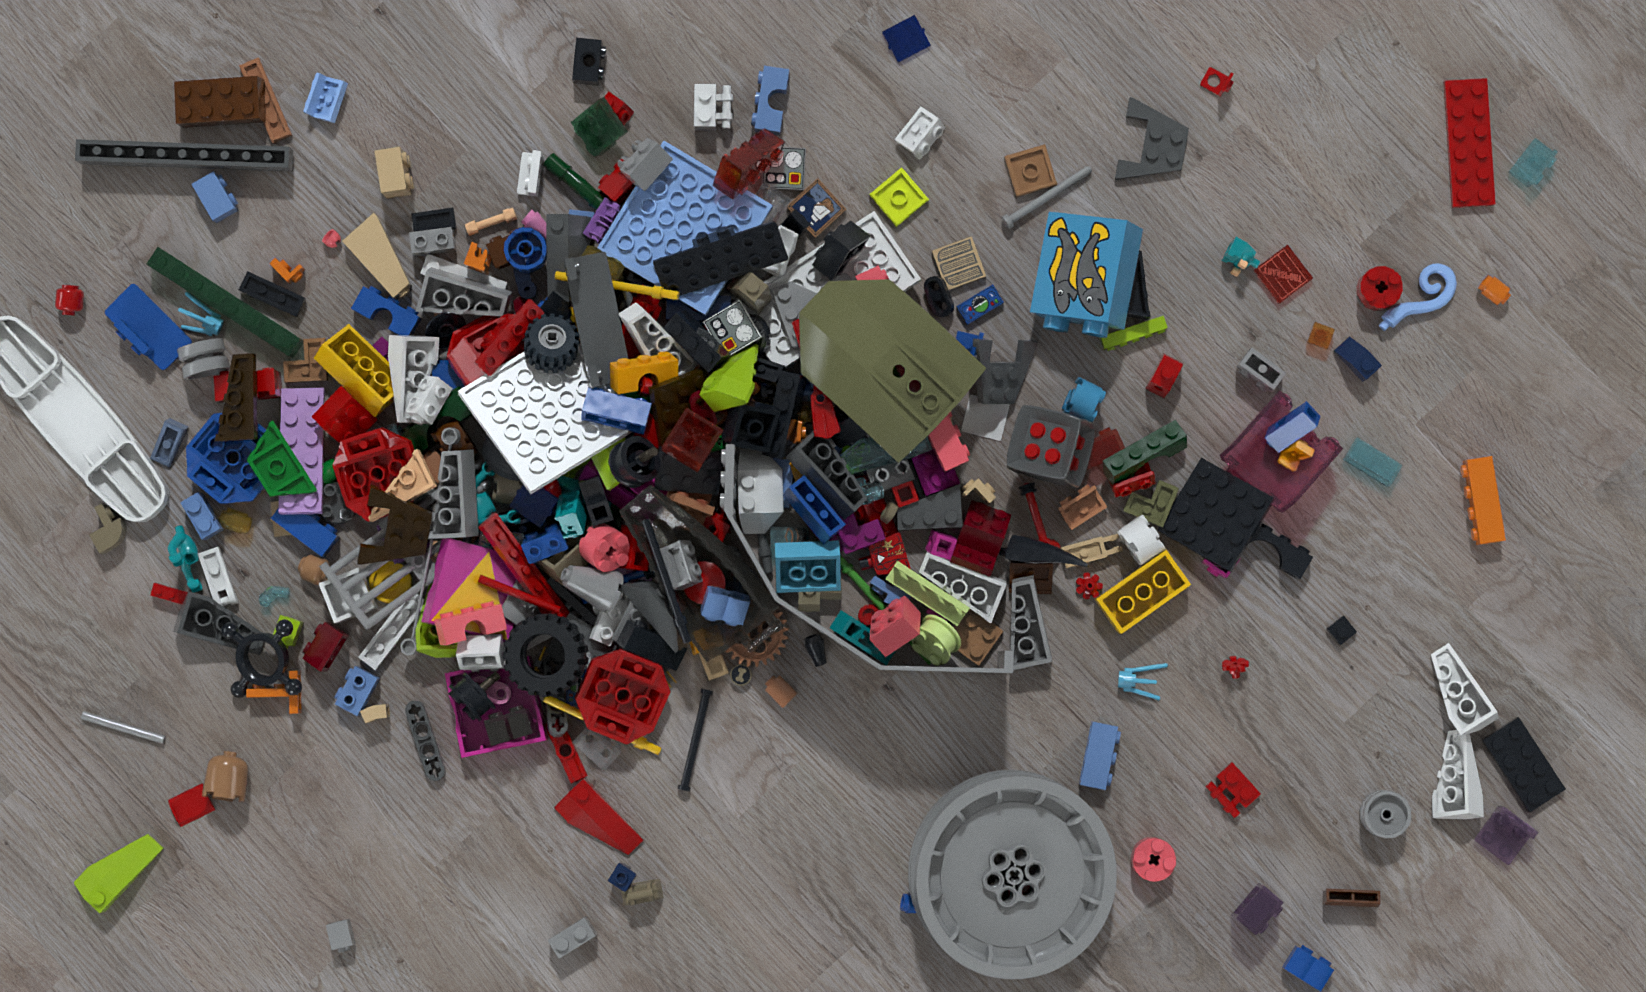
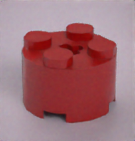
[1356,266,1403,311]

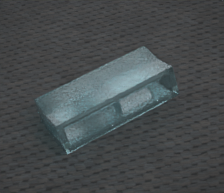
[1343,437,1403,487]

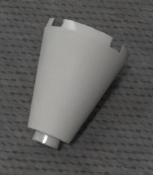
[560,565,623,613]

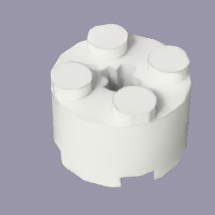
[1117,515,1166,565]

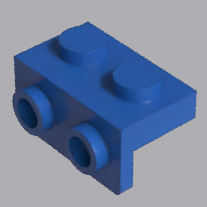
[521,523,568,564]

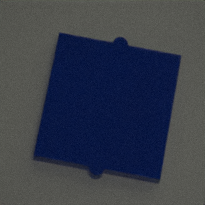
[882,15,931,63]
[510,484,559,528]

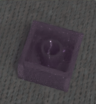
[1231,883,1284,935]

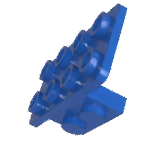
[105,284,192,370]

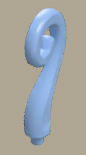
[1379,263,1457,331]

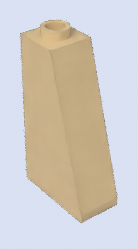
[342,213,412,300]

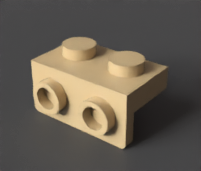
[961,478,996,505]

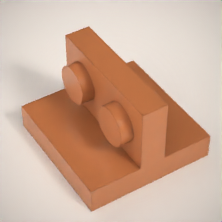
[659,491,715,535]

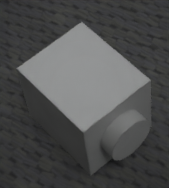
[326,918,356,953]

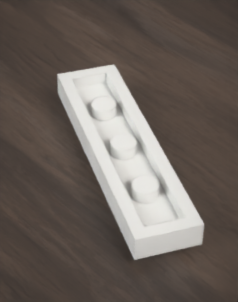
[420,254,508,290]
[358,594,424,670]

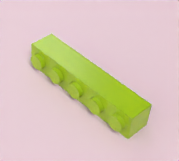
[1100,315,1168,351]

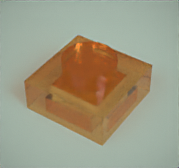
[1307,322,1335,350]

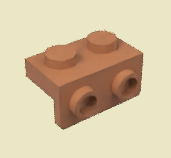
[1058,484,1107,530]

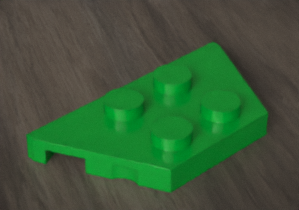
[247,420,318,497]

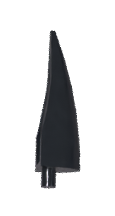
[999,534,1089,567]

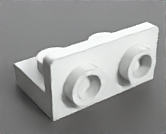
[895,107,945,160]
[517,150,544,197]

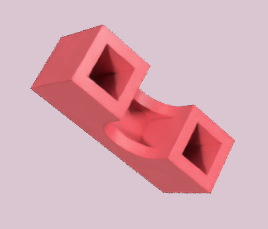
[434,601,507,645]

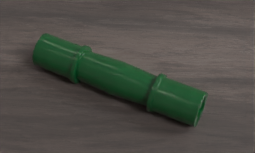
[543,153,608,211]

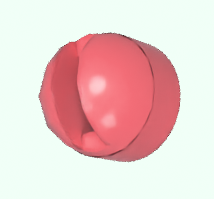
[322,229,341,248]

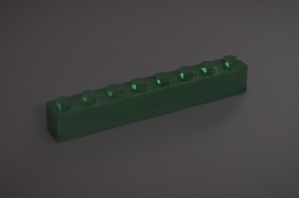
[146,247,304,359]

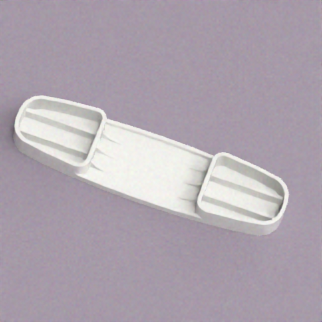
[0,316,170,522]

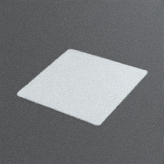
[961,395,1010,441]

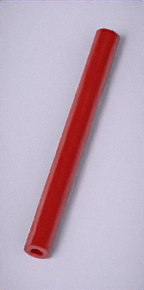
[478,575,561,615]

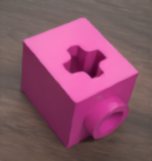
[925,529,957,560]

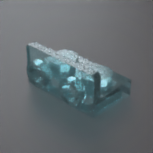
[1508,138,1558,187]

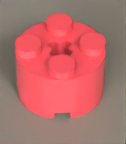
[579,523,629,572]
[1131,837,1176,882]

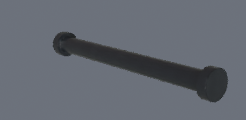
[677,688,714,791]

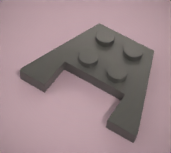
[1115,97,1189,180]
[973,338,1038,404]

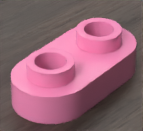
[472,676,512,704]

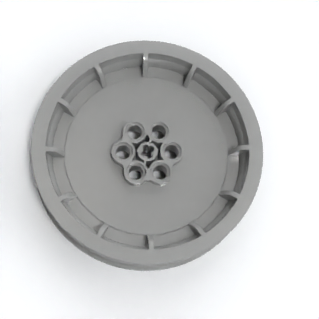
[908,770,1117,979]

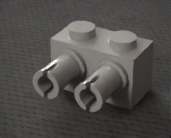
[617,138,673,191]
[864,456,915,496]

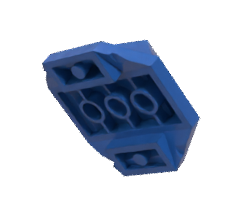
[186,413,266,504]

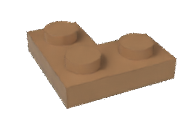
[283,338,328,383]

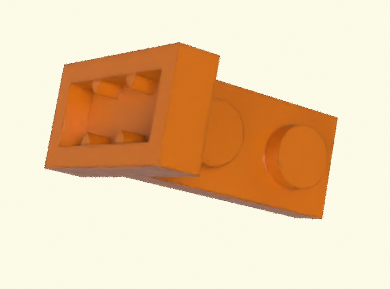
[246,671,302,714]

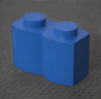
[1282,945,1334,992]

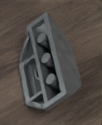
[620,579,691,653]

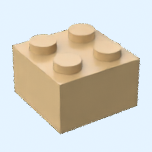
[375,147,414,199]

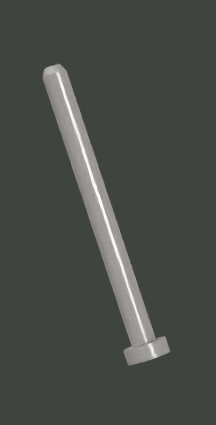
[1002,166,1092,229]

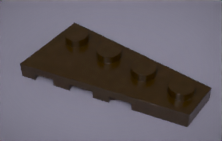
[215,353,258,442]

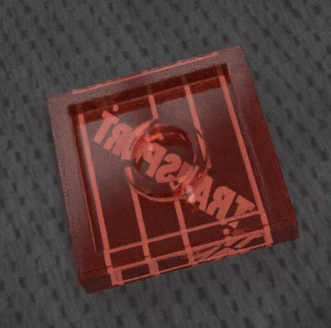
[1253,244,1313,304]

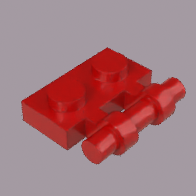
[1205,762,1261,818]

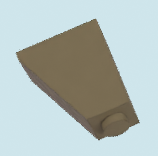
[726,272,772,315]

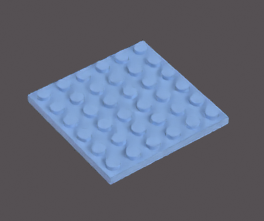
[596,141,773,316]

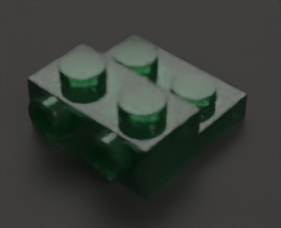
[571,97,628,157]

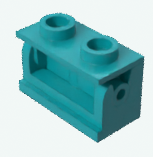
[555,490,588,539]

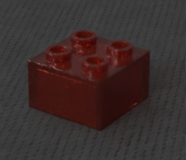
[661,407,723,472]

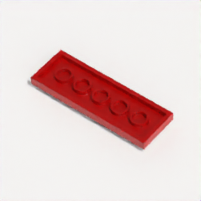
[1443,78,1496,208]

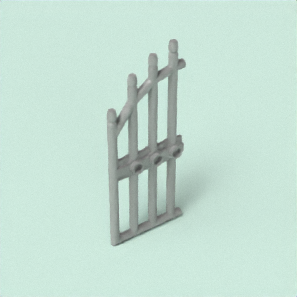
[319,459,491,631]

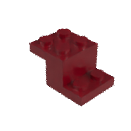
[950,500,1012,577]

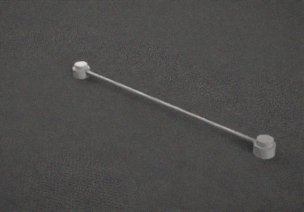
[400,427,461,656]

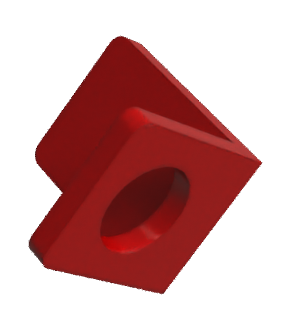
[1200,67,1234,97]

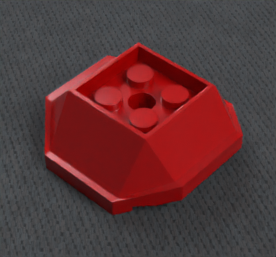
[446,315,524,386]
[332,427,415,522]
[574,649,671,745]

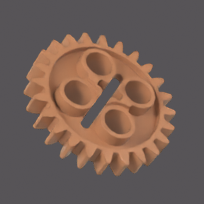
[720,598,789,667]

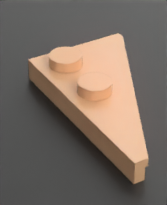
[368,449,437,522]

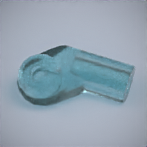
[259,586,290,607]

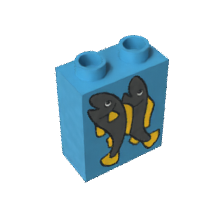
[1030,212,1143,338]

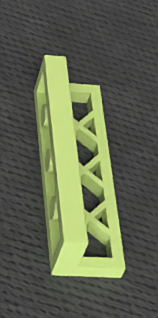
[885,561,970,626]

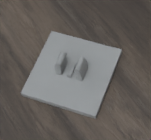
[502,579,542,626]

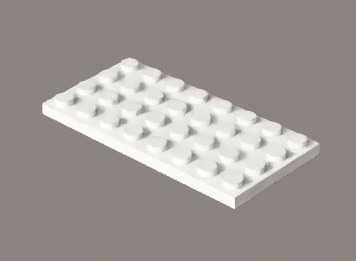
[732,211,921,368]

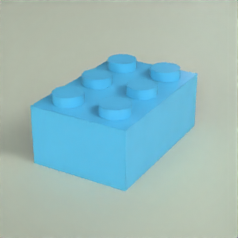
[775,541,841,593]

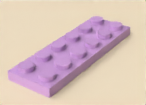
[278,388,325,515]

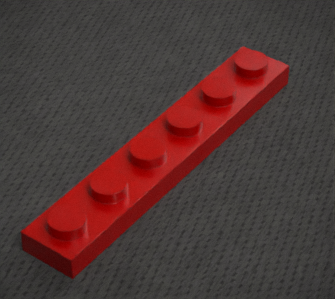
[479,513,570,617]

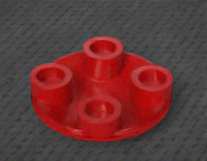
[684,561,726,604]

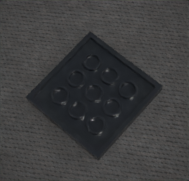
[1157,458,1275,572]

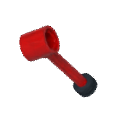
[1019,482,1061,549]

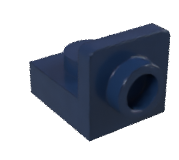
[608,863,637,892]

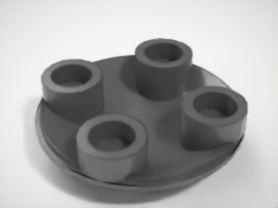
[320,481,356,524]

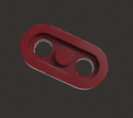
[689,391,717,433]

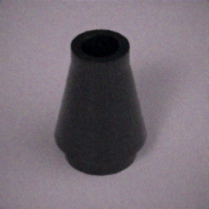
[804,633,827,667]

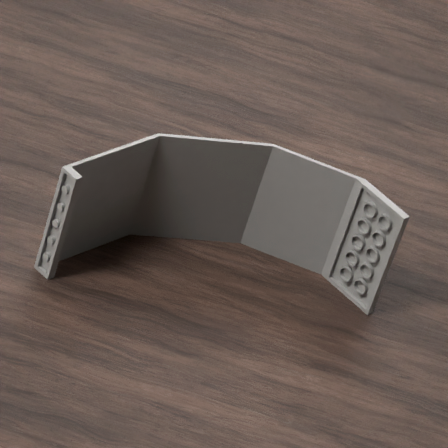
[720,444,1014,673]

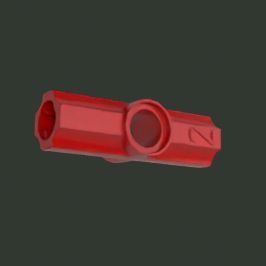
[544,718,588,784]

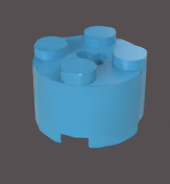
[1062,377,1106,422]

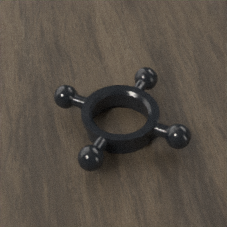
[221,619,302,698]

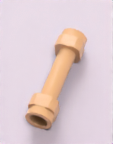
[465,207,517,236]

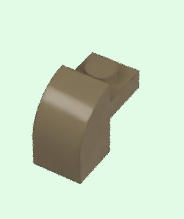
[89,504,126,554]

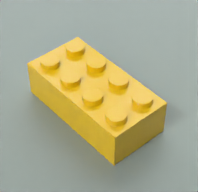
[314,324,394,417]
[1094,550,1191,634]

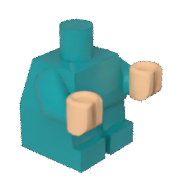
[1221,237,1260,277]

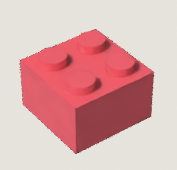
[870,595,921,657]

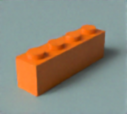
[1461,456,1506,545]

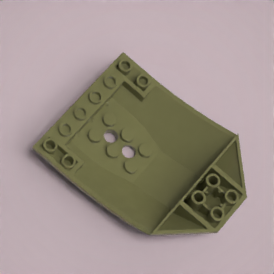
[799,279,986,463]

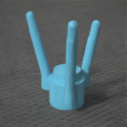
[178,292,224,337]
[1118,663,1168,700]

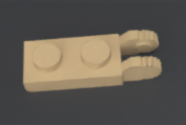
[1061,534,1123,568]

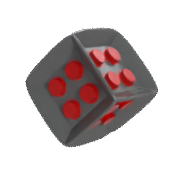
[1007,405,1095,488]

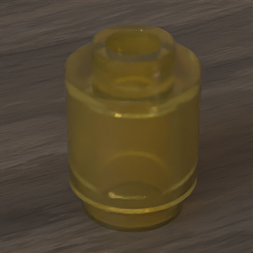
[219,507,253,534]

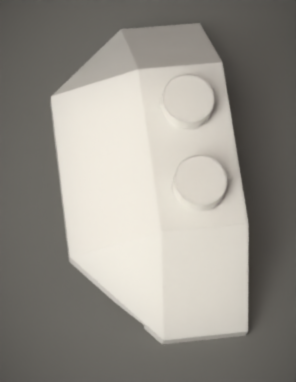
[737,448,784,534]

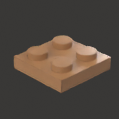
[953,609,1003,666]

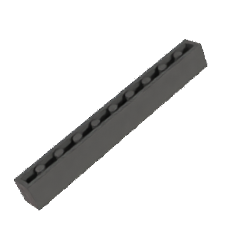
[75,139,293,172]

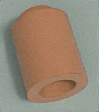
[765,675,798,708]

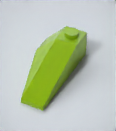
[699,343,758,412]
[415,583,458,658]

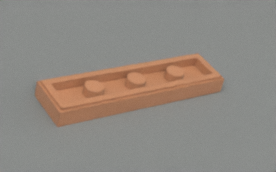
[239,57,293,144]

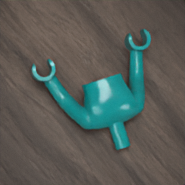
[475,462,521,527]
[167,525,203,593]

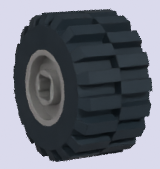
[524,314,579,373]

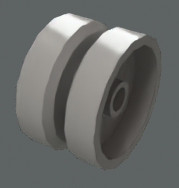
[177,338,230,380]
[1359,790,1411,838]

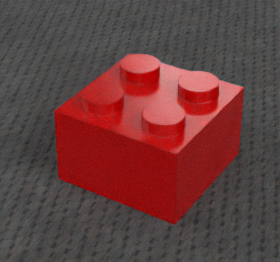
[311,386,378,443]

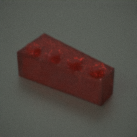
[712,128,785,200]

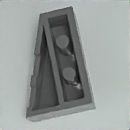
[897,484,962,531]

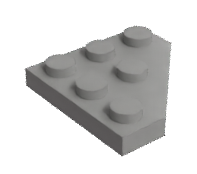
[771,282,817,349]

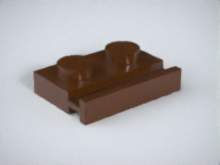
[1009,561,1053,594]

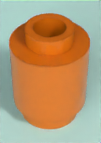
[1478,275,1511,305]

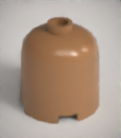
[202,751,248,802]

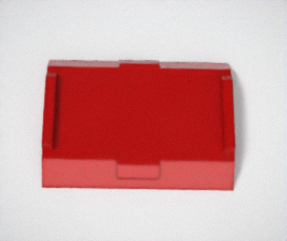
[168,783,215,827]

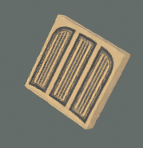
[932,236,986,290]

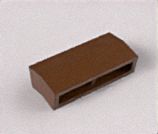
[1322,888,1381,907]

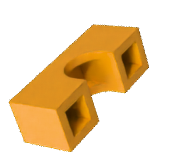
[610,352,678,394]

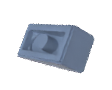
[150,418,188,467]

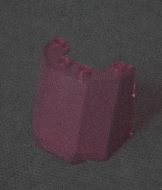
[1219,391,1343,513]

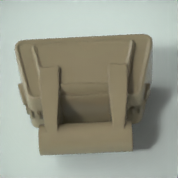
[621,879,663,905]

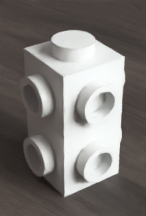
[405,375,453,425]

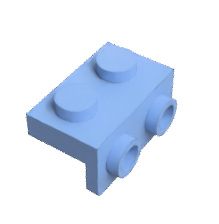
[303,73,348,123]

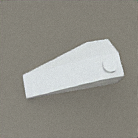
[388,335,439,423]
[1431,643,1498,736]
[1432,730,1484,819]

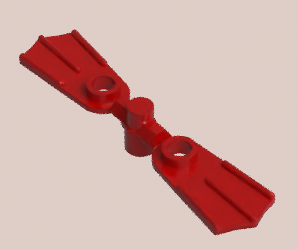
[792,319,841,439]

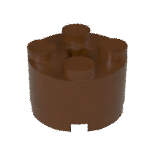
[430,418,479,456]

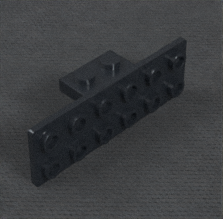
[653,221,788,300]

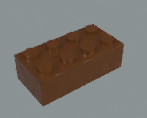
[174,76,266,128]

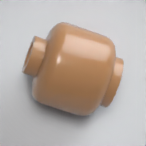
[298,554,330,585]

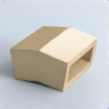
[360,704,390,723]

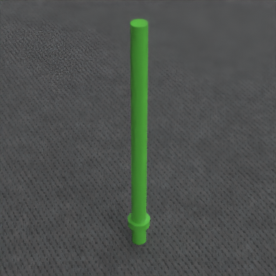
[840,555,931,665]

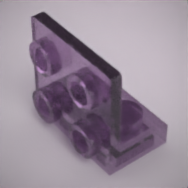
[1474,805,1539,865]

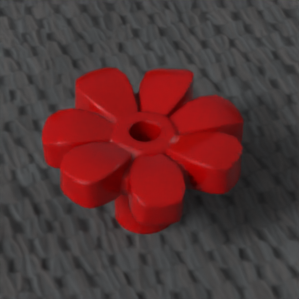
[1076,572,1103,600]
[1222,656,1249,679]

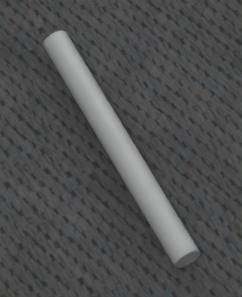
[81,711,166,744]

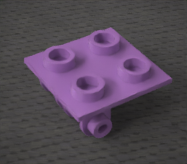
[583,197,621,244]

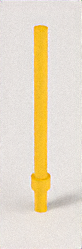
[555,271,680,300]
[543,696,661,755]

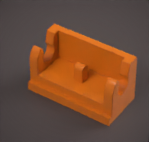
[464,242,492,276]

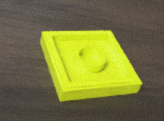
[869,167,929,228]

